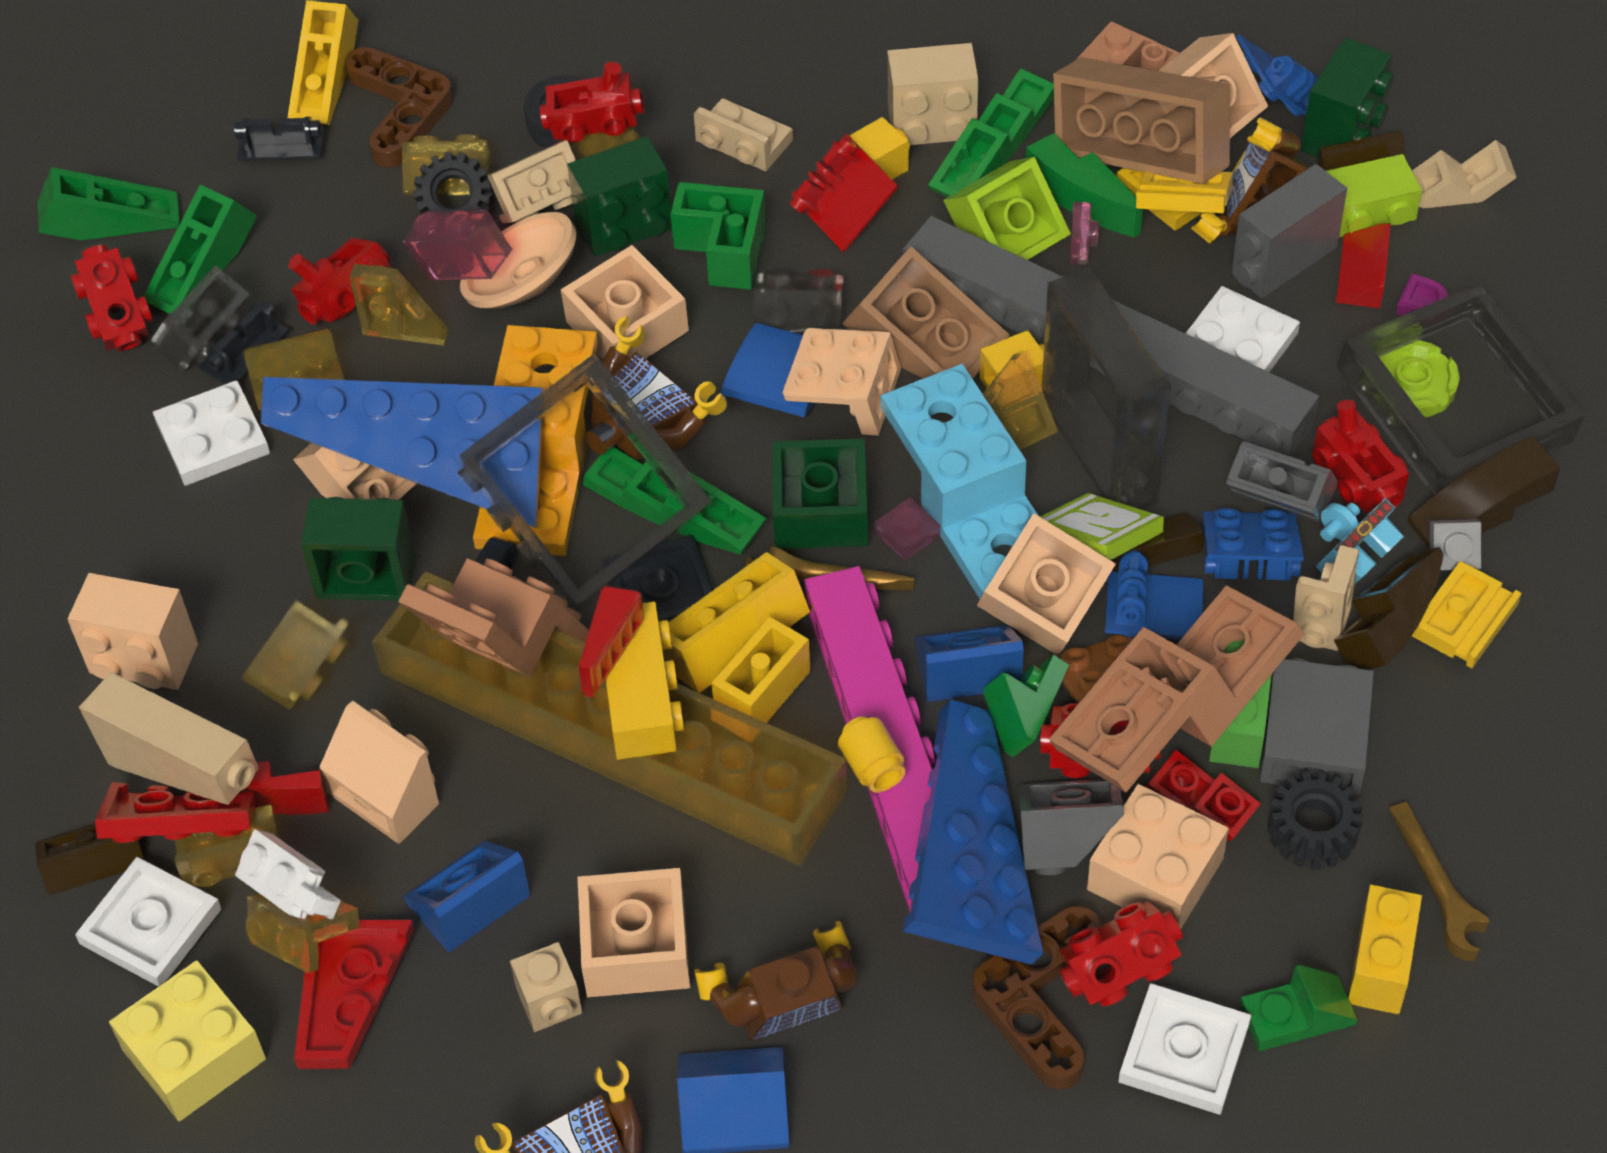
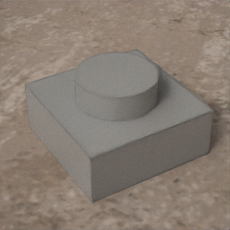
[1430,519,1481,570]

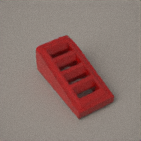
[578,586,644,697]

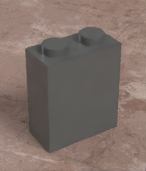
[1231,164,1347,299]
[1260,658,1374,796]

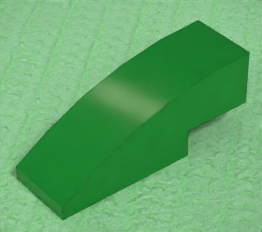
[1026,133,1143,238]

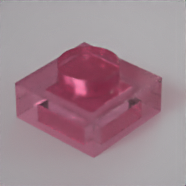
[1070,202,1099,264]
[875,498,940,561]

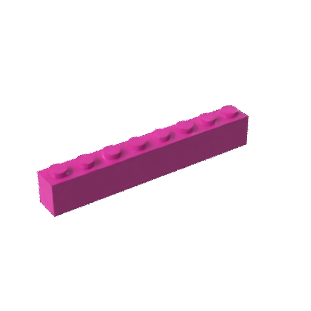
[804,566,935,913]

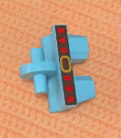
[1315,498,1404,584]

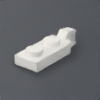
[235,829,341,919]

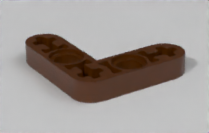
[345,47,453,168]
[972,906,1101,1090]

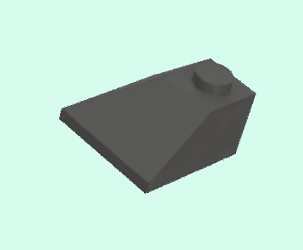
[1020,779,1124,875]

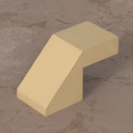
[1412,140,1517,209]

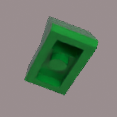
[983,654,1069,757]
[1239,965,1358,1052]

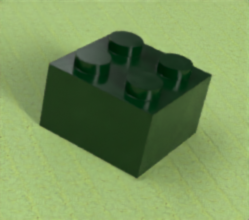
[1301,37,1394,158]
[567,136,672,257]
[772,438,868,549]
[300,497,416,601]

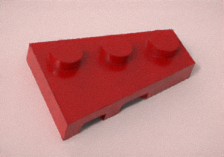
[95,782,256,843]
[294,920,415,1069]

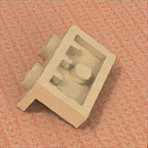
[694,98,793,171]
[487,140,576,223]
[1293,545,1359,651]

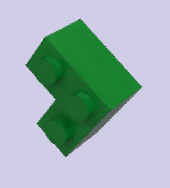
[671,182,766,290]

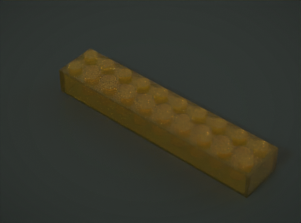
[373,571,847,866]

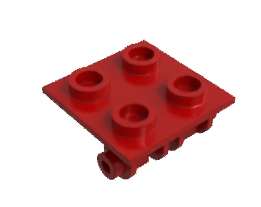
[789,134,899,252]

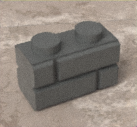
[1226,441,1338,524]

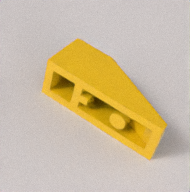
[287,0,359,126]

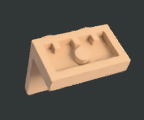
[782,328,901,436]

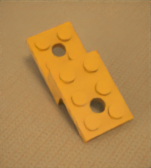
[473,325,598,556]

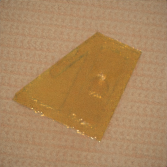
[349,263,449,346]
[983,351,1058,450]

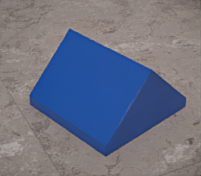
[914,624,1024,702]
[403,841,530,953]
[677,1047,790,1153]

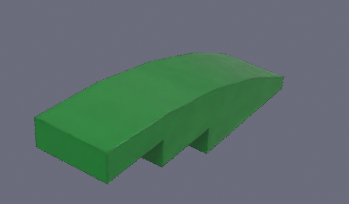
[928,68,1054,198]
[583,447,766,555]

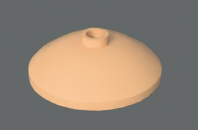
[460,212,576,309]

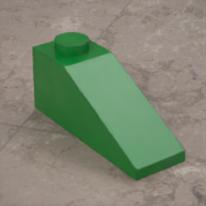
[37,167,180,241]
[143,185,258,318]

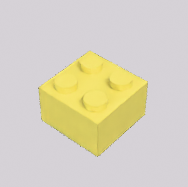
[109,960,266,1122]

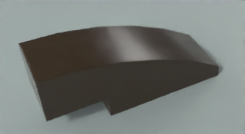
[1408,436,1560,549]
[1334,547,1444,670]

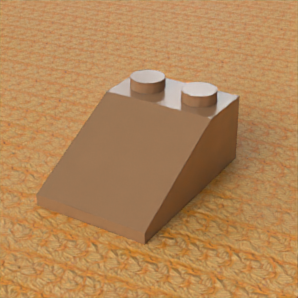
[842,246,1010,379]

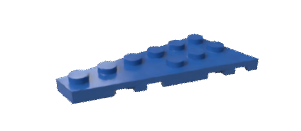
[261,377,544,529]
[903,699,1043,965]

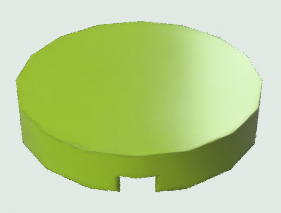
[1367,339,1460,418]

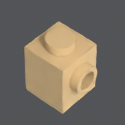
[510,942,582,1032]

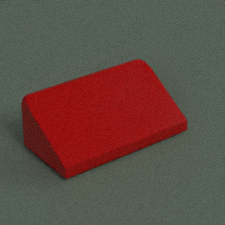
[1336,223,1391,308]

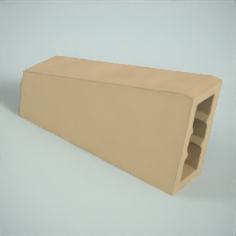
[79,672,259,805]

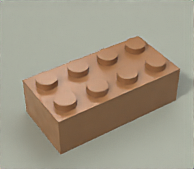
[1053,57,1230,184]

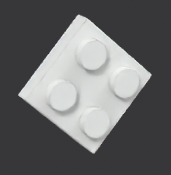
[1185,286,1300,372]
[153,380,270,486]
[75,857,222,987]
[1118,983,1251,1115]

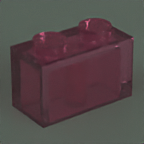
[403,210,513,280]

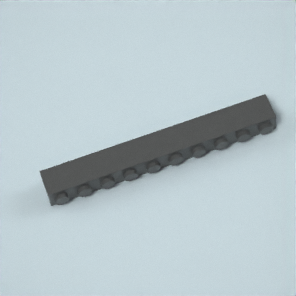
[903,216,1319,457]

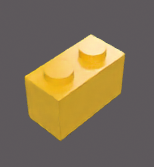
[711,616,810,738]
[1348,885,1422,1015]

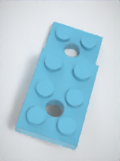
[880,364,1038,599]

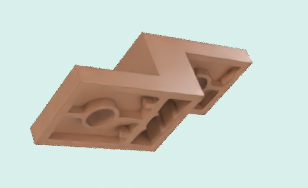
[398,558,589,678]
[1049,585,1304,792]

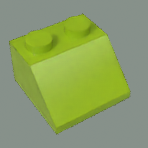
[943,157,1071,260]

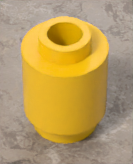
[838,716,906,793]

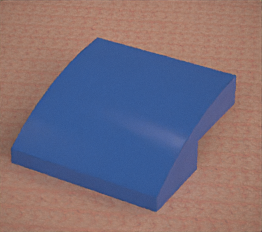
[721,323,815,418]

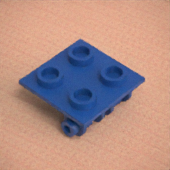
[1236,34,1318,117]
[1202,508,1304,581]
[1105,550,1203,641]

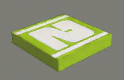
[1040,493,1164,560]

